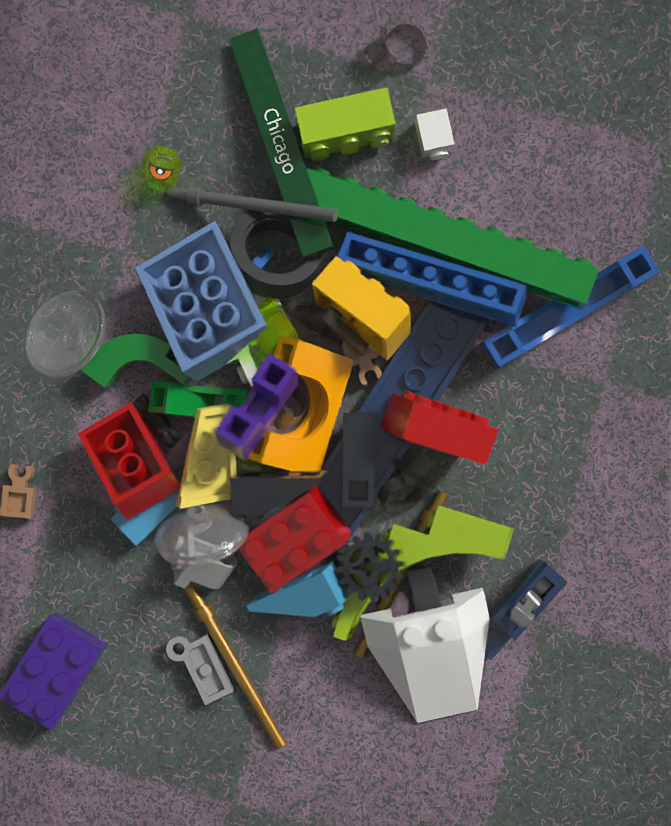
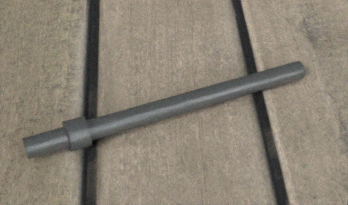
[167,186,338,222]

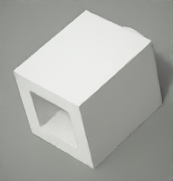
[415,108,454,160]

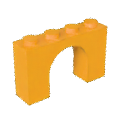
[248,336,354,471]

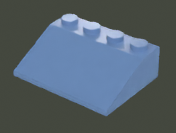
[136,221,267,381]

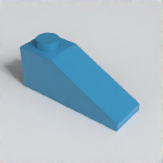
[111,482,181,546]
[246,561,349,617]

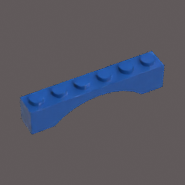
[480,245,660,370]

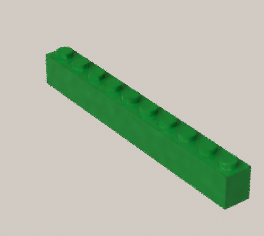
[307,167,599,311]

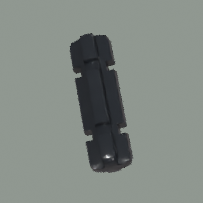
[133,394,181,448]

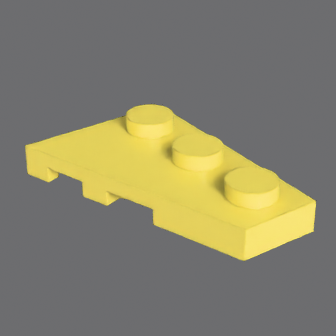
[176,404,237,509]

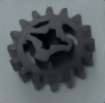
[336,532,406,602]

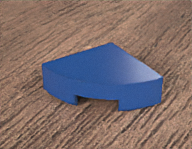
[252,248,276,271]

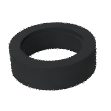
[228,210,323,299]

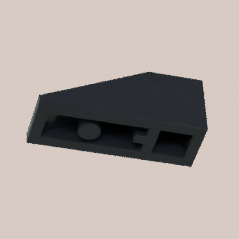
[229,470,330,520]

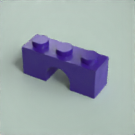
[215,354,298,460]

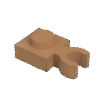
[339,334,382,386]
[0,464,36,519]

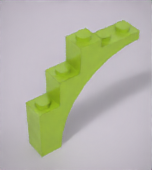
[332,505,514,641]

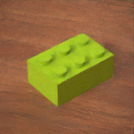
[295,87,396,161]

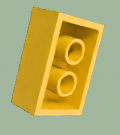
[312,256,411,361]

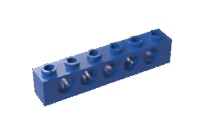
[338,232,526,327]

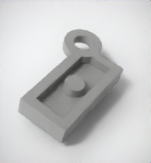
[166,634,234,705]

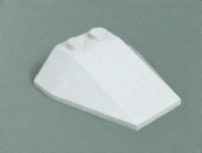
[360,588,490,723]

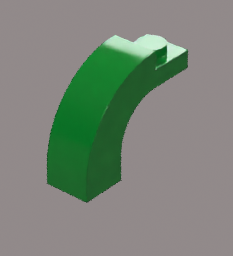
[80,334,192,388]
[148,381,251,417]

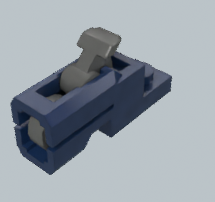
[485,559,568,660]

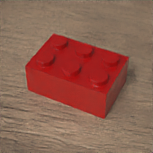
[380,390,499,465]
[78,402,180,520]
[234,486,351,593]

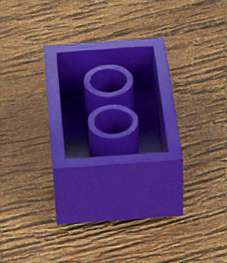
[0,612,108,730]

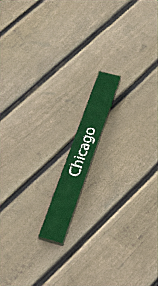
[229,28,334,260]

